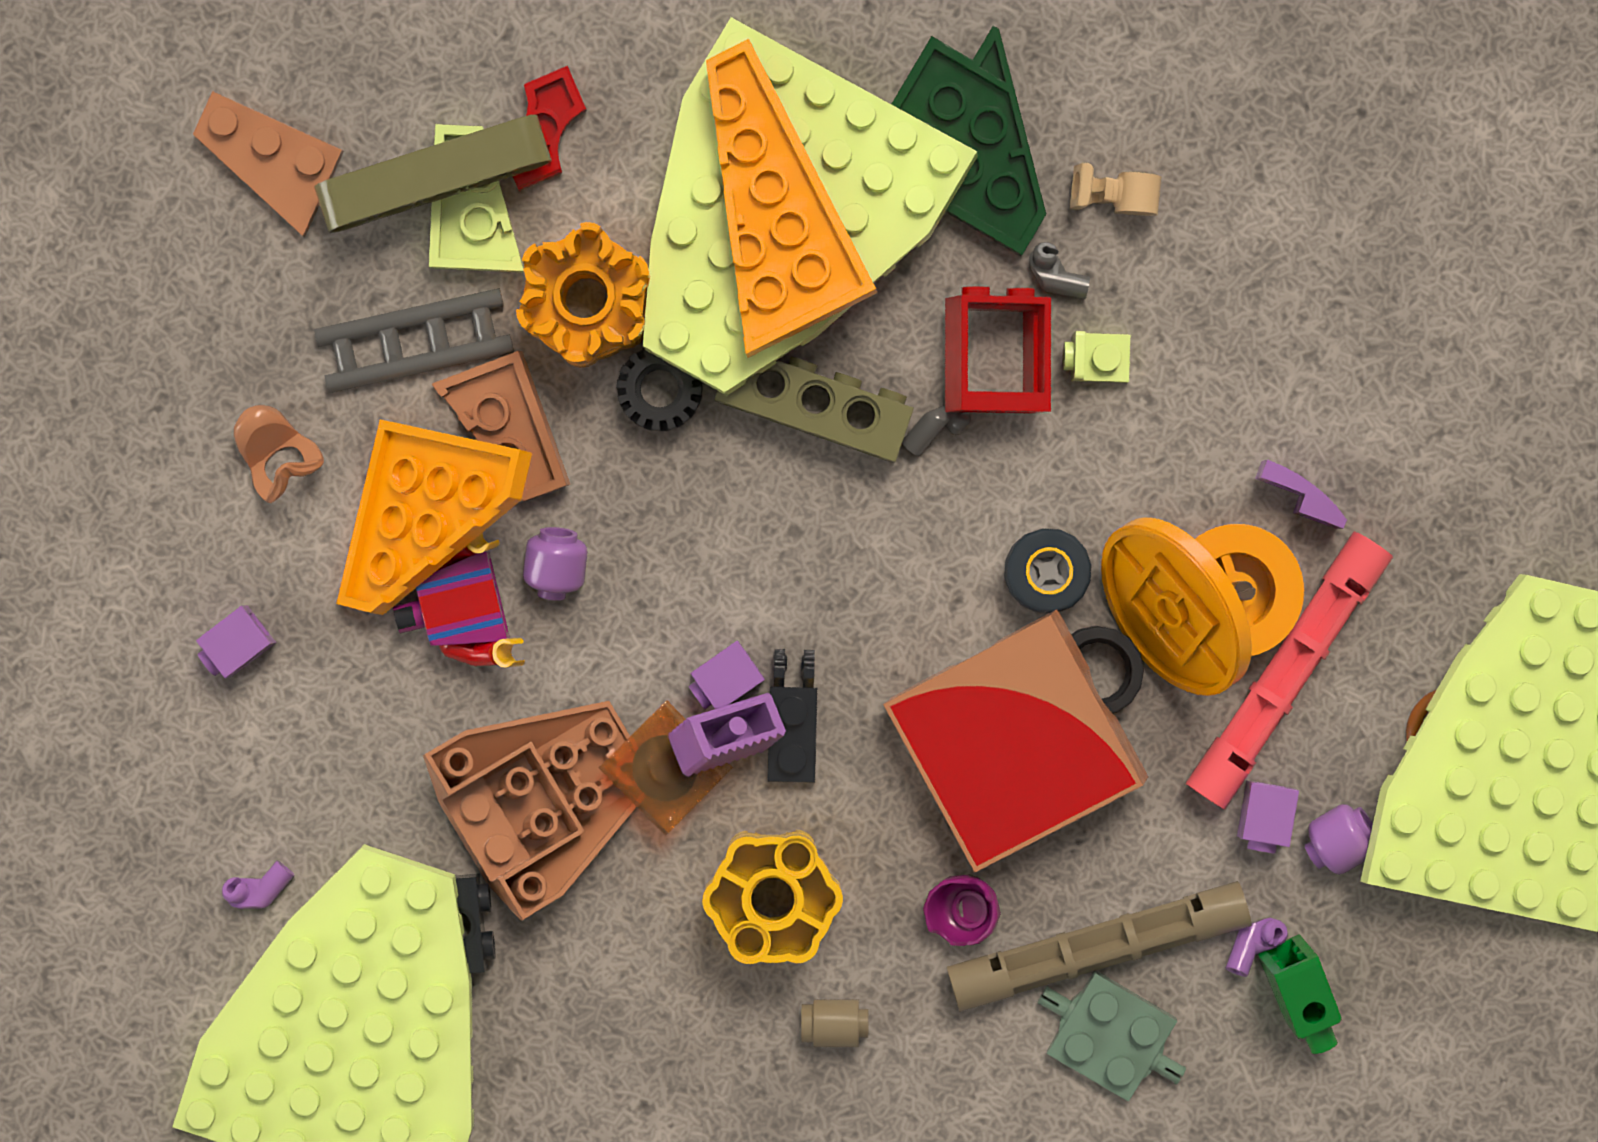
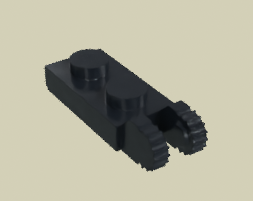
[768,649,817,783]

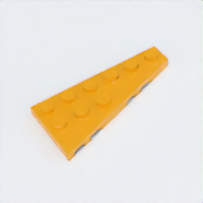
[706,39,877,358]

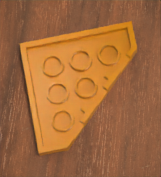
[336,419,532,615]

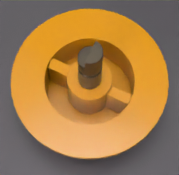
[1195,524,1304,656]

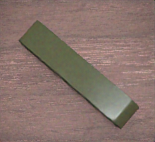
[314,115,552,233]

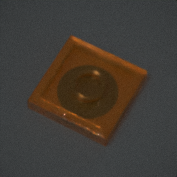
[598,700,733,835]

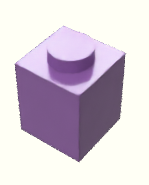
[196,605,276,678]
[689,640,765,709]
[1237,780,1299,853]

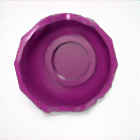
[923,875,1001,946]

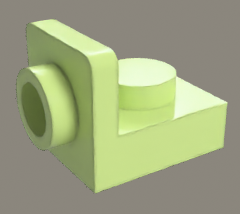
[1063,331,1131,383]

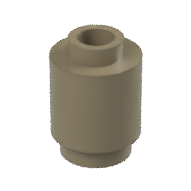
[801,999,869,1047]

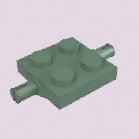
[1037,970,1186,1102]

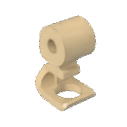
[1069,163,1162,216]

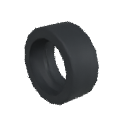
[1071,626,1144,714]

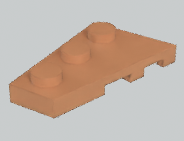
[193,91,344,237]
[432,351,571,501]

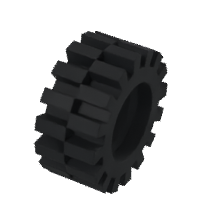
[616,348,703,432]

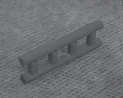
[314,288,514,394]

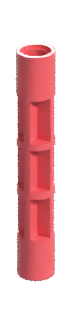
[1185,531,1393,810]

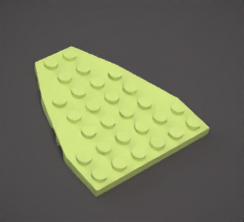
[643,17,978,396]
[1360,574,1598,932]
[173,844,474,1142]

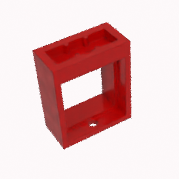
[945,286,1051,414]

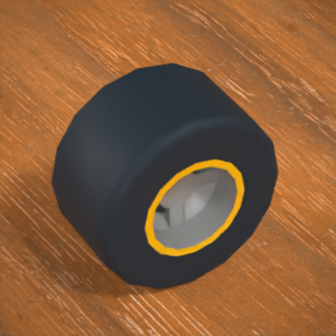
[1004,528,1092,613]

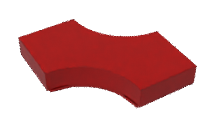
[512,65,587,191]

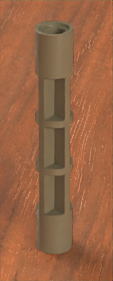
[946,881,1252,1012]

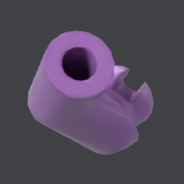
[222,860,295,909]
[1225,918,1288,977]

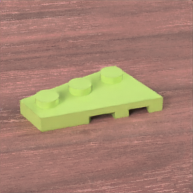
[429,124,524,273]

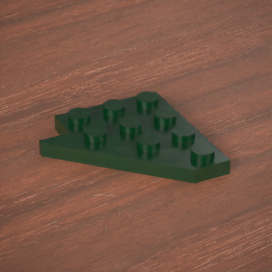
[891,25,1046,257]

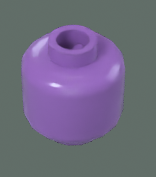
[523,527,588,600]
[1305,804,1373,875]

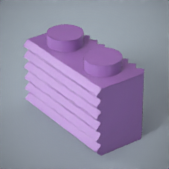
[669,693,786,777]

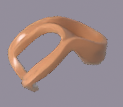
[234,405,324,503]

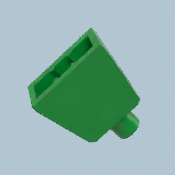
[1257,934,1342,1054]

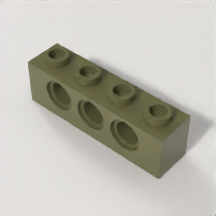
[715,357,914,463]

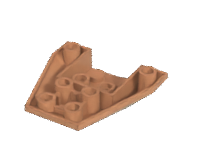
[423,701,646,920]

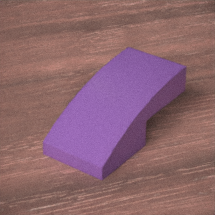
[1255,459,1347,529]

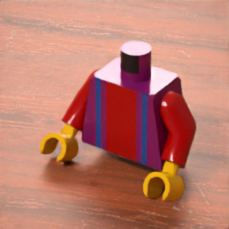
[393,533,525,668]

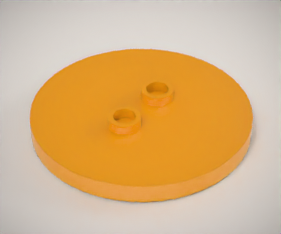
[1101,517,1252,696]

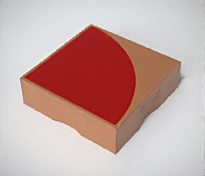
[883,610,1149,872]

